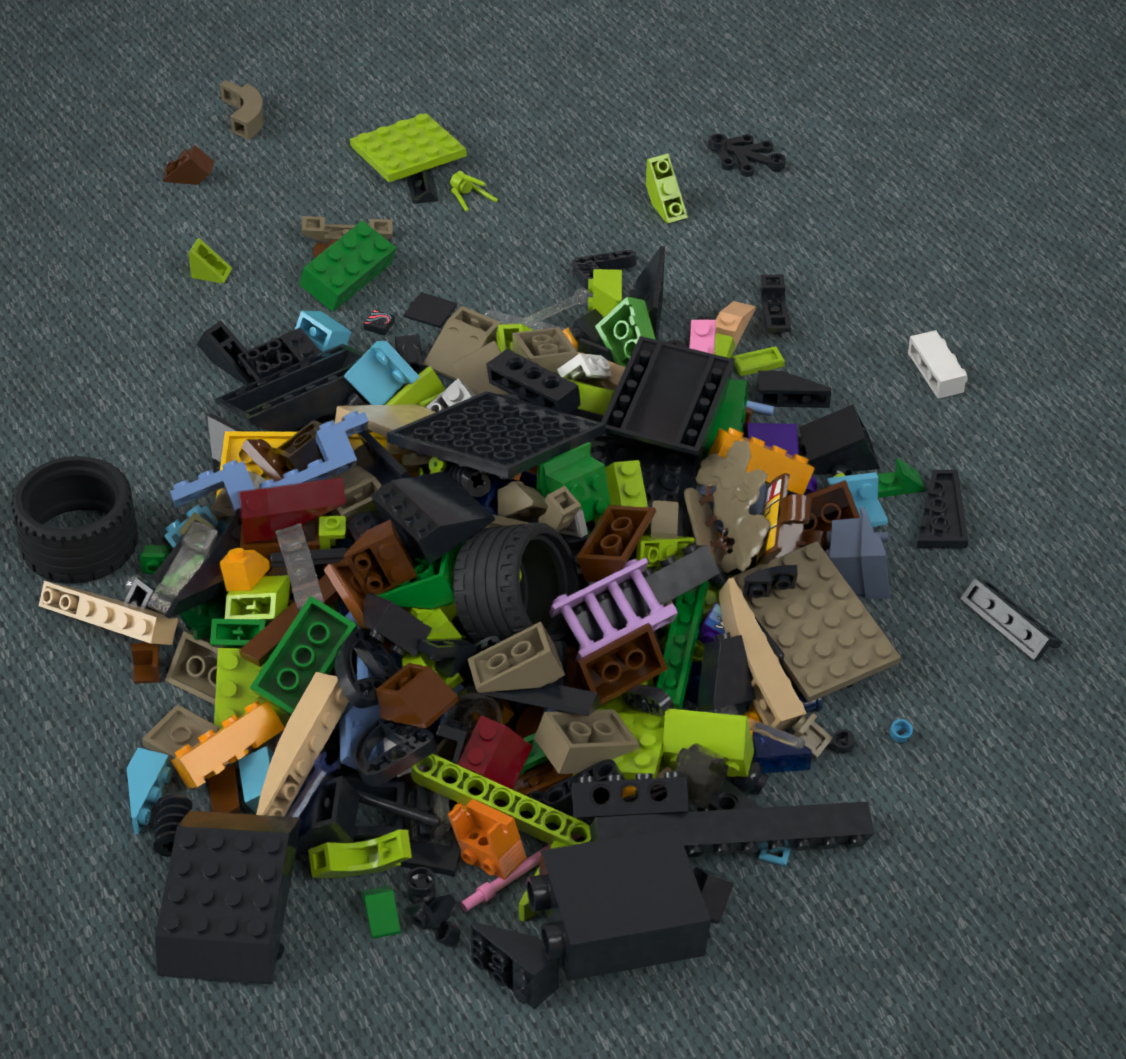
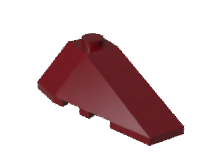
[238,478,346,543]

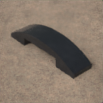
[760,274,791,332]

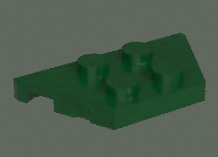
[179,591,229,640]

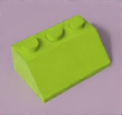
[588,269,622,317]
[384,366,446,405]
[593,460,651,535]
[663,709,754,777]

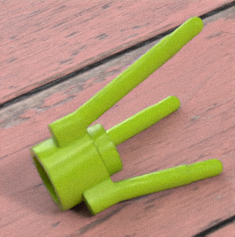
[450,171,498,212]

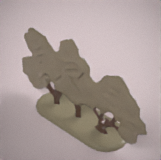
[684,440,771,573]

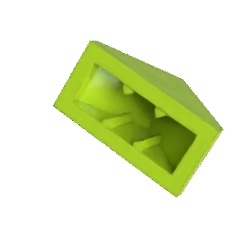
[188,238,232,284]

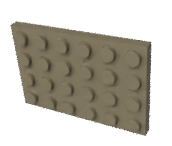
[727,542,901,703]

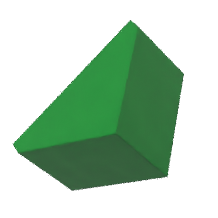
[210,619,266,649]
[361,885,401,939]

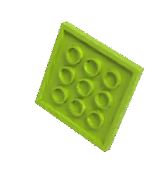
[350,113,467,182]

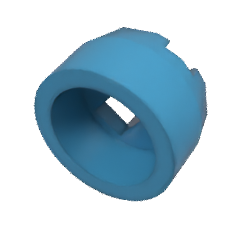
[890,719,913,743]

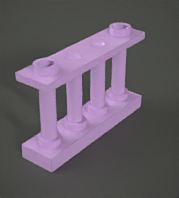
[549,558,678,661]

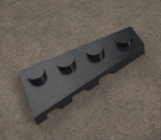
[916,470,968,548]

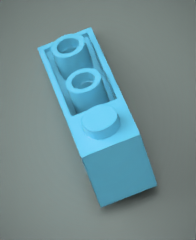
[127,748,173,834]

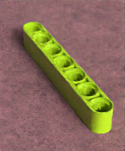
[411,754,591,845]

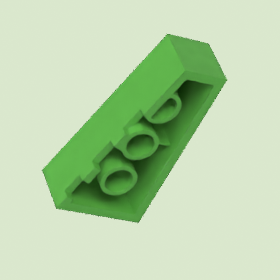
[595,296,655,367]

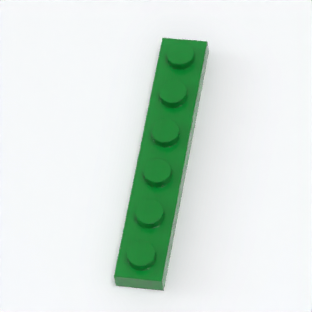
[656,580,709,710]

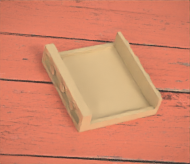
[335,404,435,454]

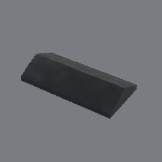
[481,683,601,716]

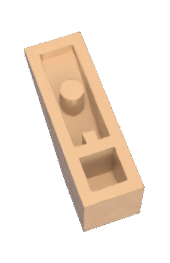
[716,301,756,350]

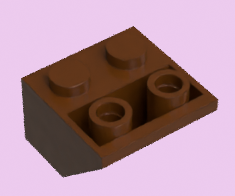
[344,519,417,596]
[376,663,459,728]

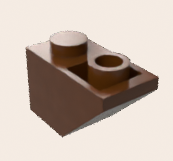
[163,145,215,185]

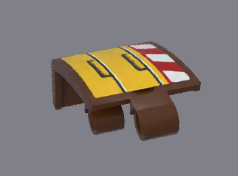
[756,473,828,566]

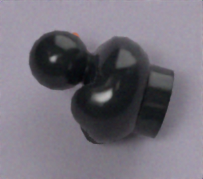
[733,760,769,795]

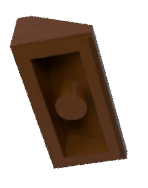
[208,765,241,814]

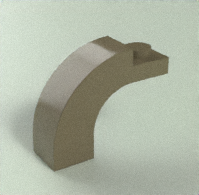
[220,80,264,140]

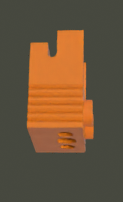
[448,799,527,880]

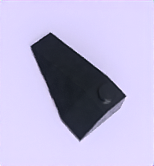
[165,545,228,619]

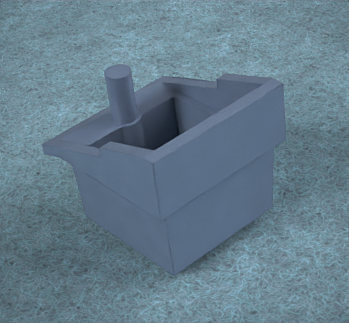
[825,507,890,599]

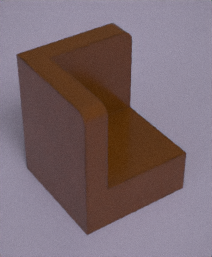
[131,642,161,684]

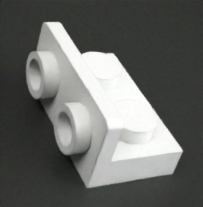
[557,353,612,381]

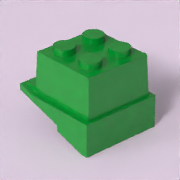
[536,442,611,523]

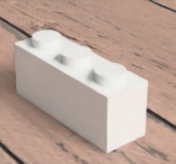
[908,330,968,398]

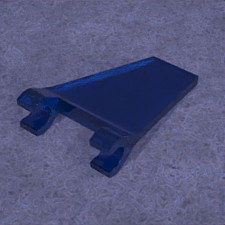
[285,752,339,817]

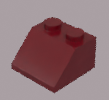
[457,715,533,790]

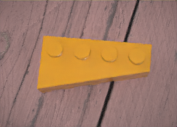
[708,428,815,495]
[171,700,285,789]

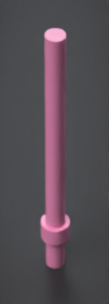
[460,834,581,912]

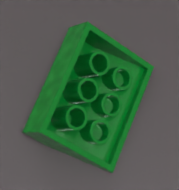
[376,541,465,609]

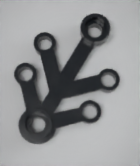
[707,133,786,177]

